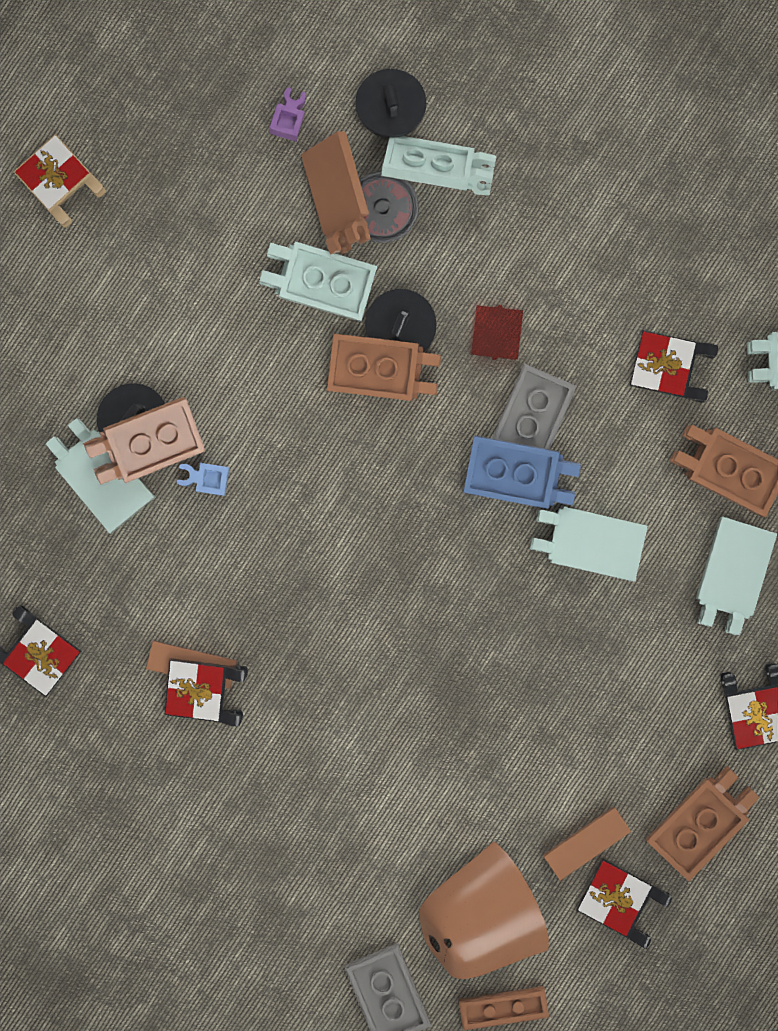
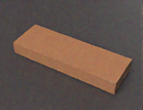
[146,641,238,689]
[543,806,631,881]
[459,986,549,1031]

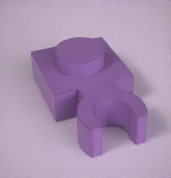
[269,87,306,142]

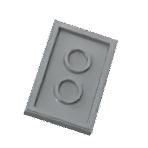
[492,364,577,450]
[344,943,431,1031]

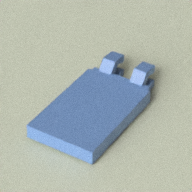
[463,436,581,509]

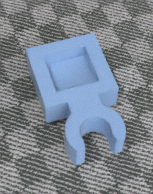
[177,463,230,496]

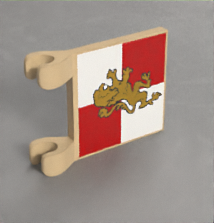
[13,134,106,228]

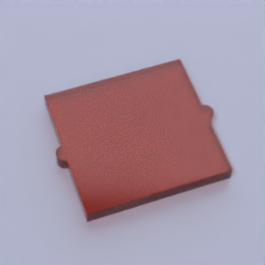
[471,305,523,361]

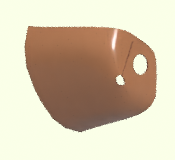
[419,841,549,979]

